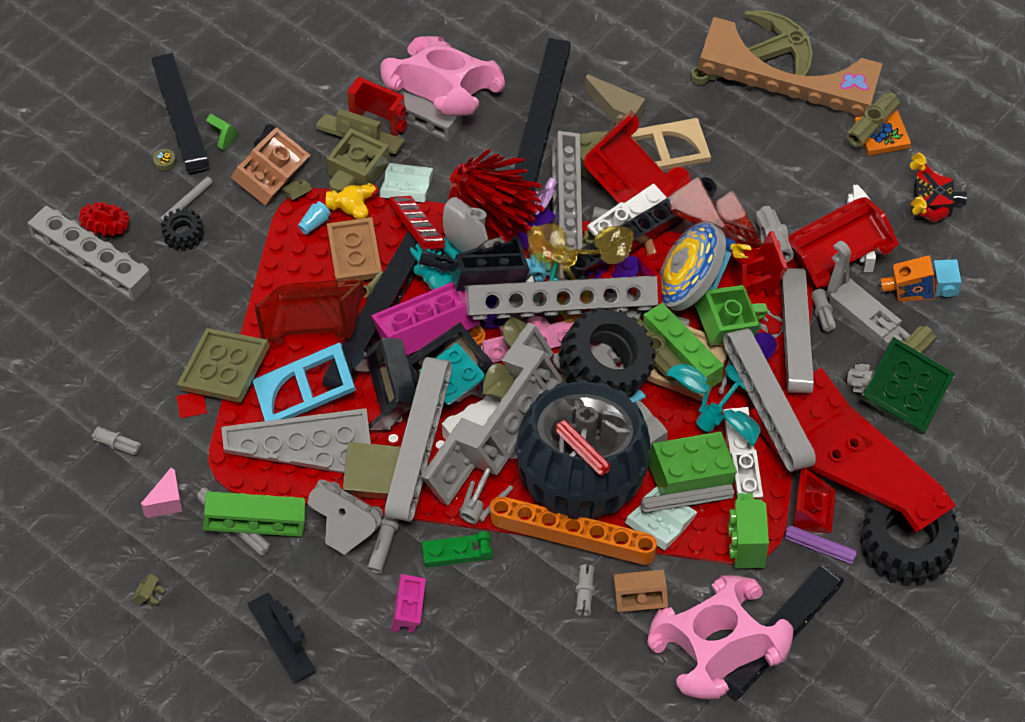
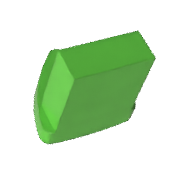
[206,113,239,150]

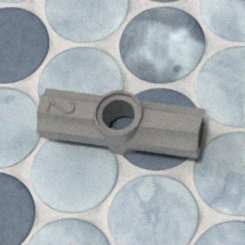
[755,206,794,263]

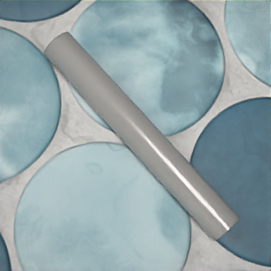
[159,177,213,222]

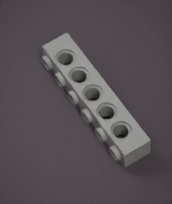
[28,206,152,302]

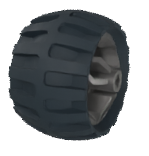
[516,380,651,519]

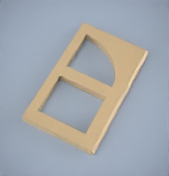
[631,118,711,170]

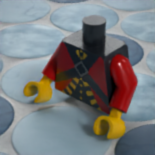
[910,153,967,223]

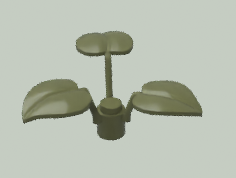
[483,317,571,399]

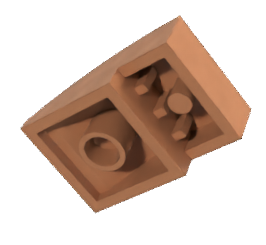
[231,127,311,206]

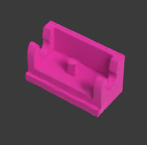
[391,574,426,633]

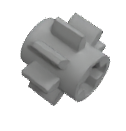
[847,364,874,393]

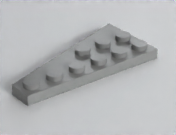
[221,409,371,474]

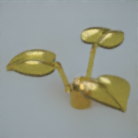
[527,224,634,323]

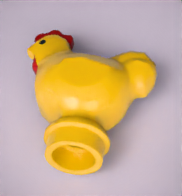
[326,183,379,219]

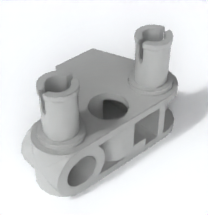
[307,480,383,555]

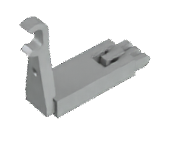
[826,241,910,347]

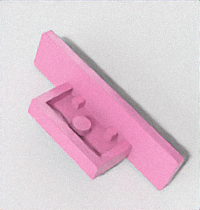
[482,315,574,362]

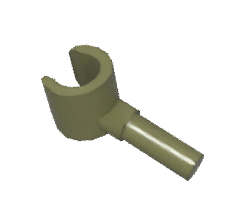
[357,270,383,299]

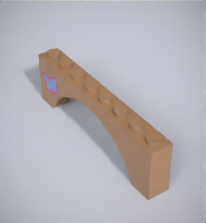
[698,17,882,116]

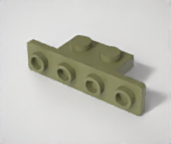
[316,109,404,154]

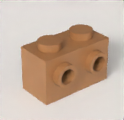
[614,570,668,612]

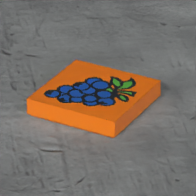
[854,110,911,156]

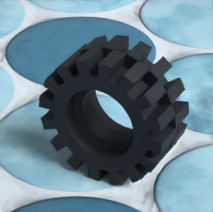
[161,208,204,252]

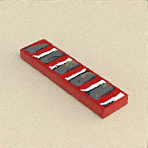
[389,196,445,250]

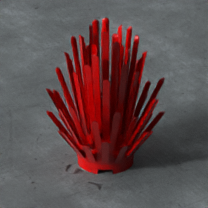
[448,149,544,242]

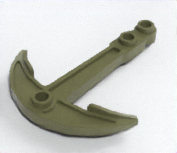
[691,10,813,86]

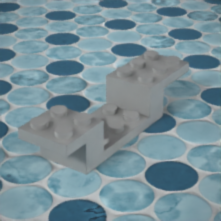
[421,323,563,505]

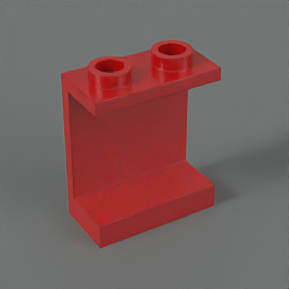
[347,76,407,136]

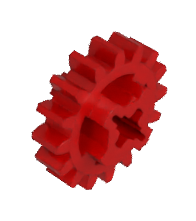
[79,202,130,236]

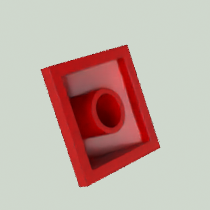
[793,468,836,534]

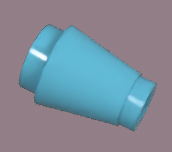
[298,201,331,235]

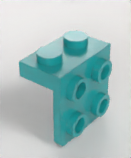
[419,343,485,405]

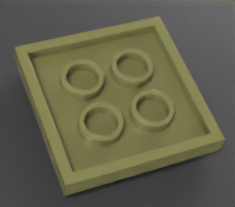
[177,328,270,403]

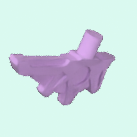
[534,178,558,216]

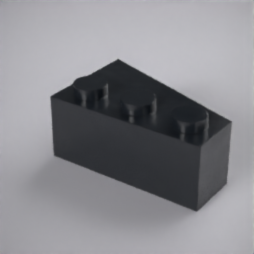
[451,236,529,291]

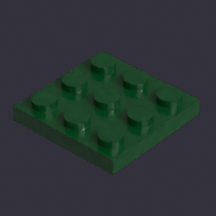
[860,337,955,435]

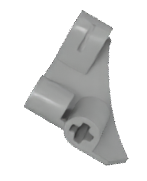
[443,197,488,253]

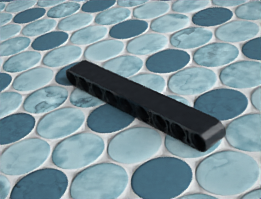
[515,38,571,195]
[563,177,717,280]
[322,230,422,390]

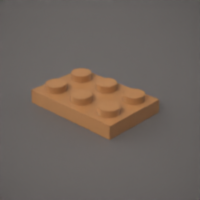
[327,217,381,284]

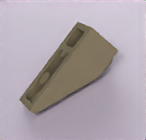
[585,74,645,124]

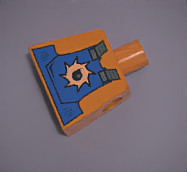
[880,255,935,302]

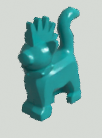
[409,236,460,291]

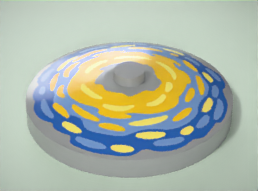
[659,222,726,311]

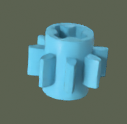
[526,253,552,282]

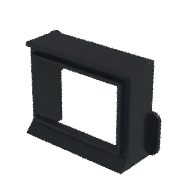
[407,322,494,390]
[351,338,416,431]

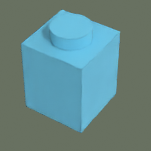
[932,259,961,297]

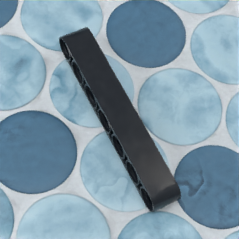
[151,52,209,174]
[722,564,844,700]

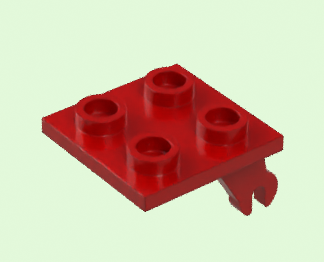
[744,231,788,296]

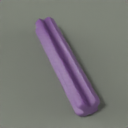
[785,525,857,564]

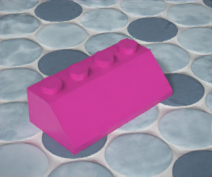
[371,282,480,356]

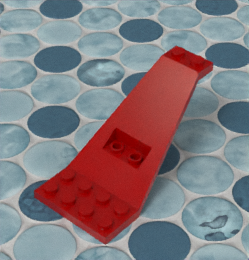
[749,367,956,533]

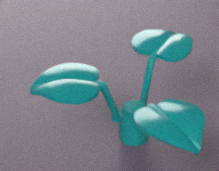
[666,364,760,447]

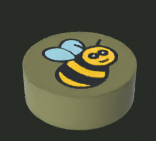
[153,149,176,171]

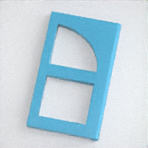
[253,342,356,421]

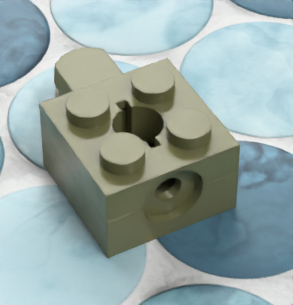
[327,128,390,193]

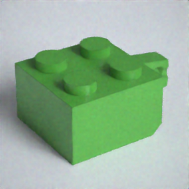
[695,285,768,346]
[728,493,769,568]

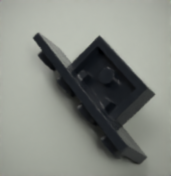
[247,593,316,683]

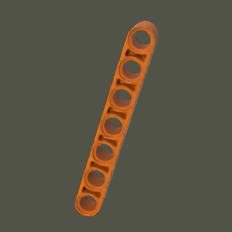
[490,497,657,565]

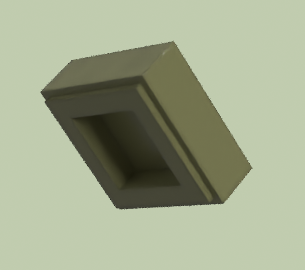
[282,179,312,200]

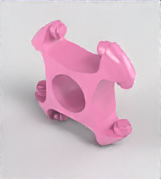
[380,36,505,116]
[647,575,793,699]

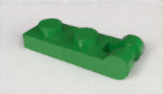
[422,531,494,568]

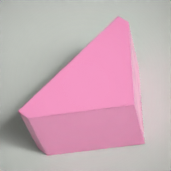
[141,468,182,518]

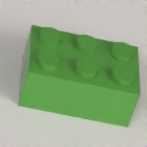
[649,432,737,495]

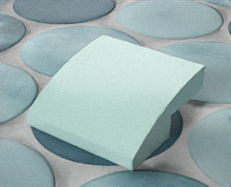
[380,163,433,202]
[625,487,697,551]

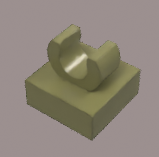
[131,573,165,606]

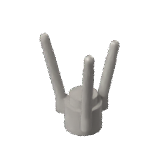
[459,468,513,524]

